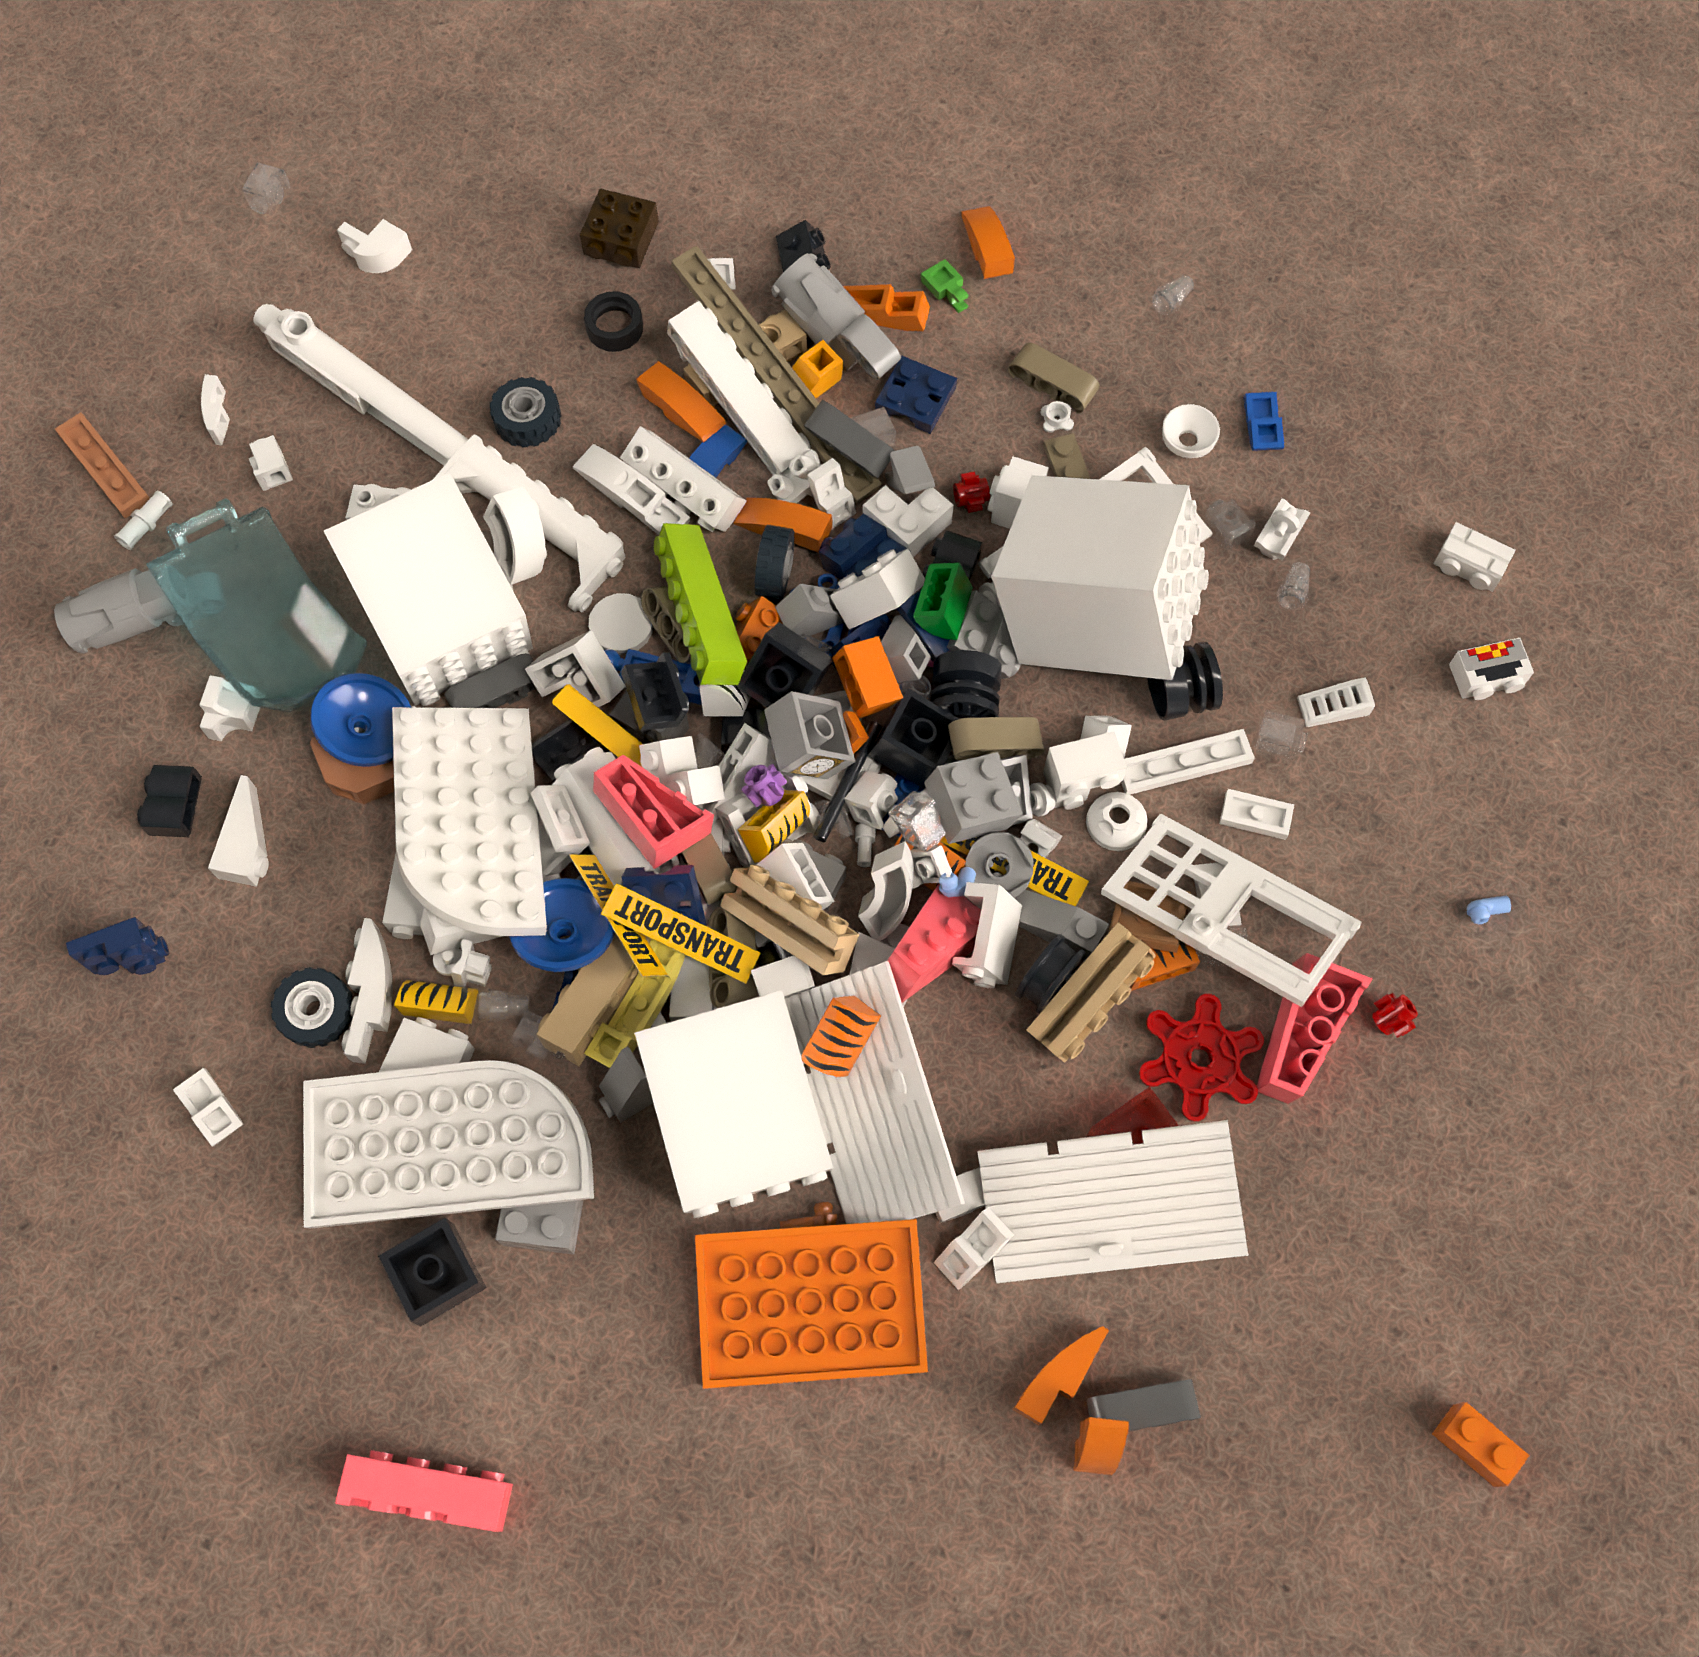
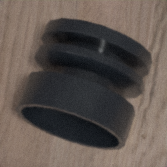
[1147,641,1223,721]
[931,650,1002,719]

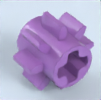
[741,764,787,807]

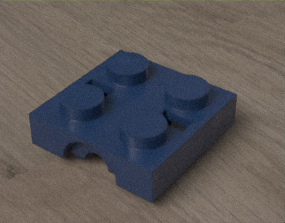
[875,356,957,434]
[621,865,707,926]

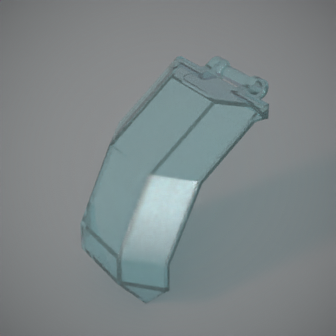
[146,498,368,712]

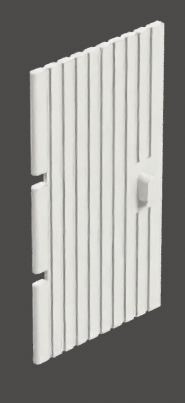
[785,961,965,1224]
[978,1120,1248,1283]

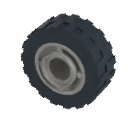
[489,377,561,448]
[754,524,795,600]

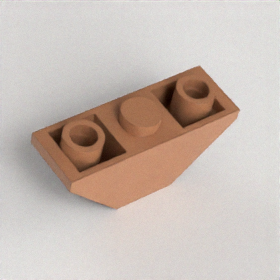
[310,737,394,805]

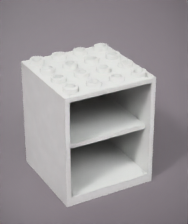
[324,472,533,706]
[992,475,1209,680]
[635,990,833,1218]

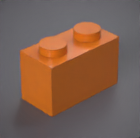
[1432,1402,1530,1487]

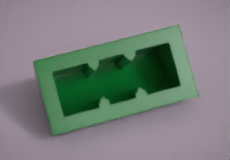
[913,563,973,640]

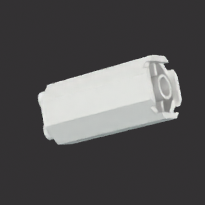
[552,747,680,887]

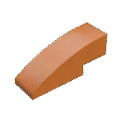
[961,206,1015,279]
[843,284,930,331]
[636,361,726,442]
[734,498,833,553]
[1012,1326,1109,1426]
[1074,1417,1129,1475]

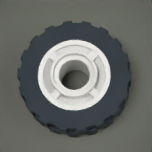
[271,967,353,1048]

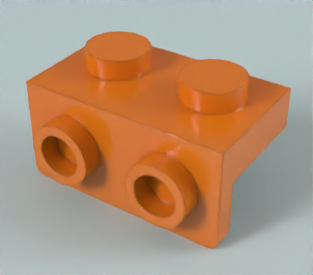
[735,596,783,662]

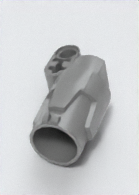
[771,253,901,380]
[54,563,226,654]

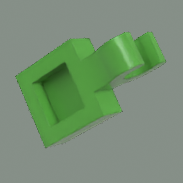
[921,259,969,313]

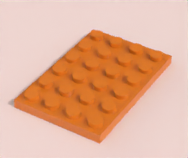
[695,1219,928,1389]

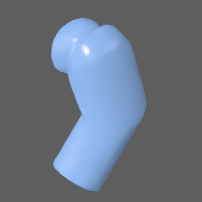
[939,867,976,897]
[1467,895,1511,924]

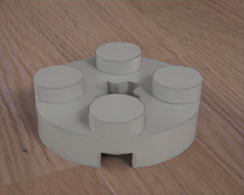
[966,832,1033,898]

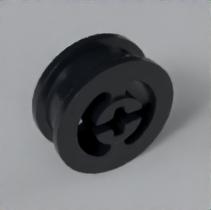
[1015,934,1086,1014]

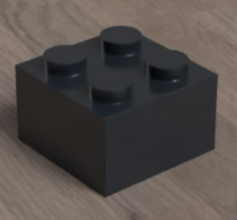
[736,622,833,707]
[868,688,959,790]
[378,1217,487,1327]

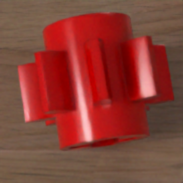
[953,471,990,513]
[1372,992,1418,1038]

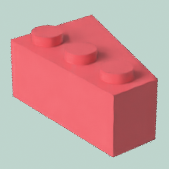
[593,755,714,869]

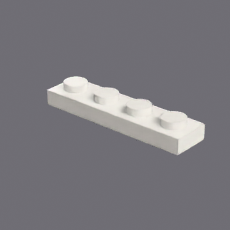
[1121,729,1255,795]

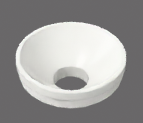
[1162,404,1220,458]
[1086,792,1147,851]

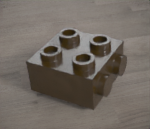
[580,188,659,269]

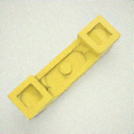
[584,939,686,1068]

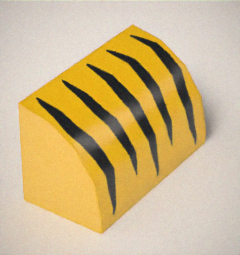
[737,790,810,863]
[394,980,478,1024]

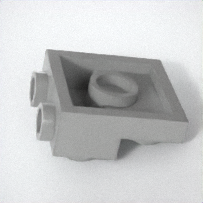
[947,590,1021,680]

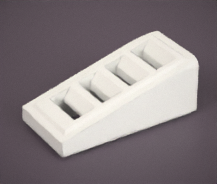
[1297,678,1375,727]

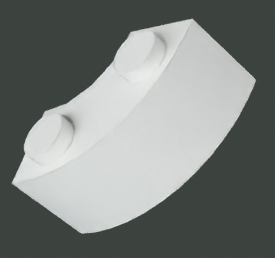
[483,486,547,585]
[858,841,914,941]

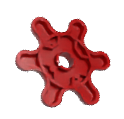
[1139,993,1264,1122]

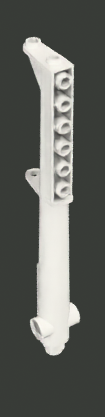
[253,304,626,612]

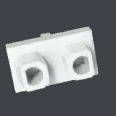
[767,450,821,503]
[1254,498,1310,560]
[433,939,492,988]

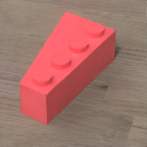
[887,884,981,1003]
[1257,953,1372,1104]
[335,1450,513,1532]

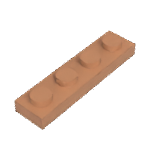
[55,412,150,519]

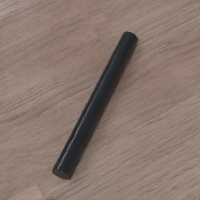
[813,721,882,843]

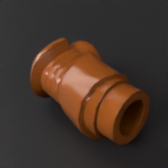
[780,1202,837,1229]

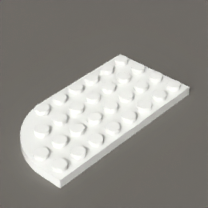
[392,707,547,936]
[303,1060,594,1229]

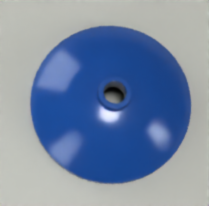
[310,673,411,767]
[509,878,615,972]

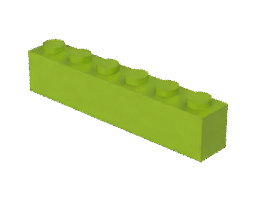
[654,523,747,685]

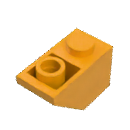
[792,340,843,399]

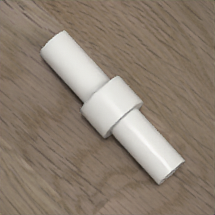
[855,822,876,867]

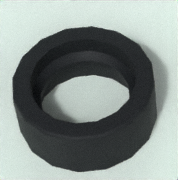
[584,291,643,352]

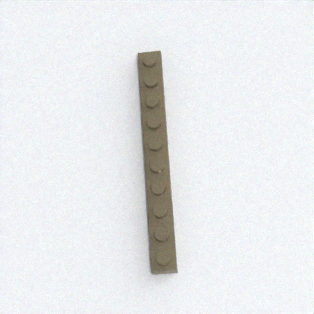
[671,245,882,505]

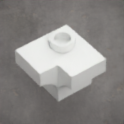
[199,675,262,741]

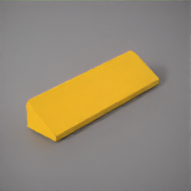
[552,684,643,767]

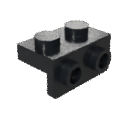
[776,220,831,273]
[621,652,689,731]
[532,719,611,783]

